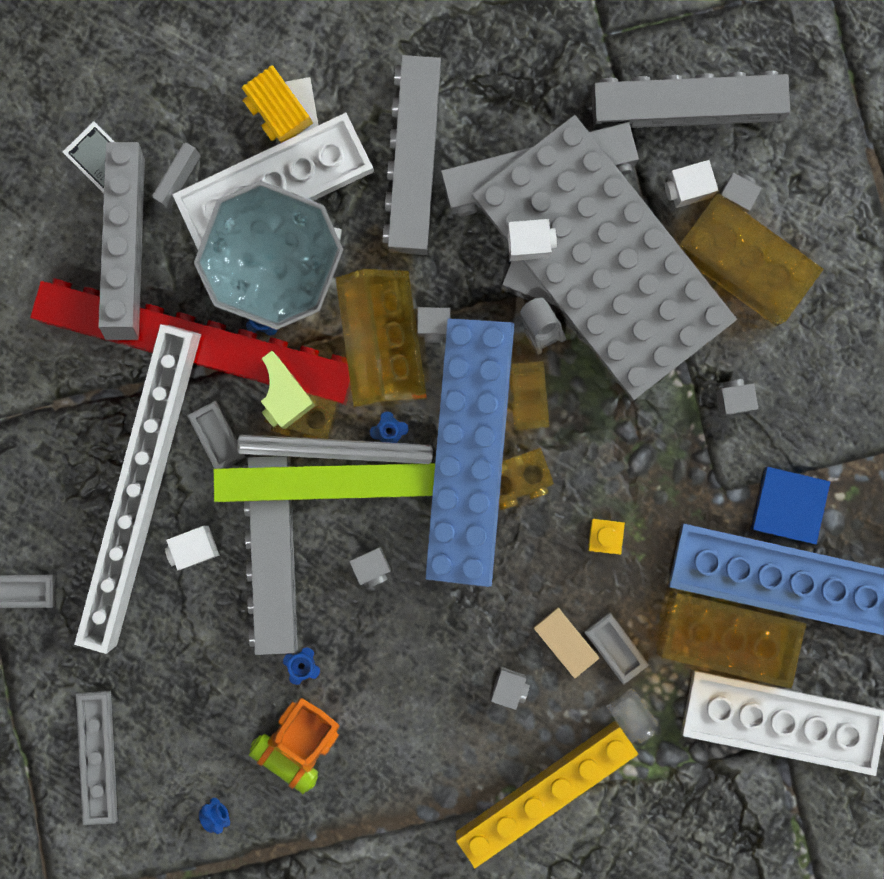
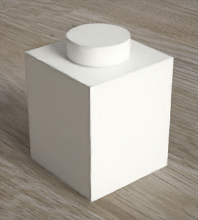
[665,160,719,208]
[507,219,557,261]
[165,526,220,571]

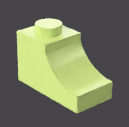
[261,351,316,429]

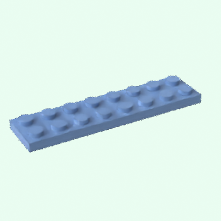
[425,318,514,587]
[668,524,884,635]

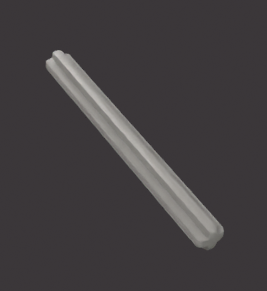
[237,434,433,464]

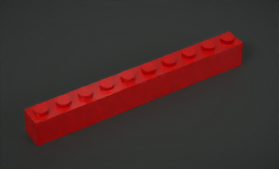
[30,278,356,406]

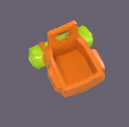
[249,698,340,794]

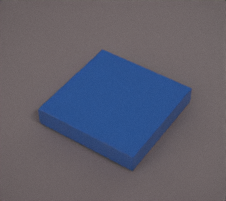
[751,467,830,544]

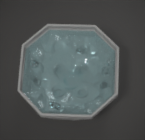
[194,180,343,330]

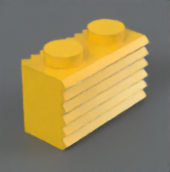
[242,65,313,143]

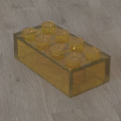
[679,193,824,326]
[335,269,427,407]
[656,590,806,689]

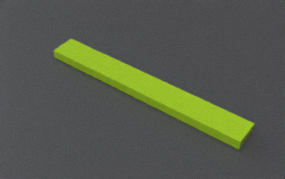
[213,463,435,502]

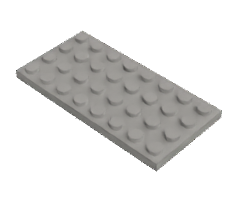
[472,115,738,401]

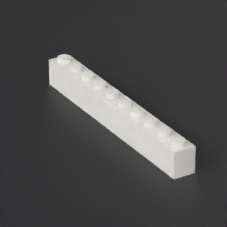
[74,324,201,654]

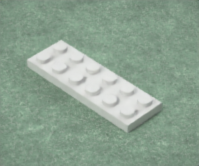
[172,113,374,250]
[681,670,884,776]

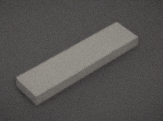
[76,691,118,825]

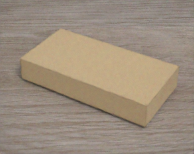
[533,607,600,678]

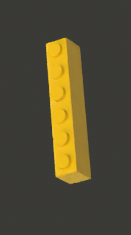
[456,721,639,868]

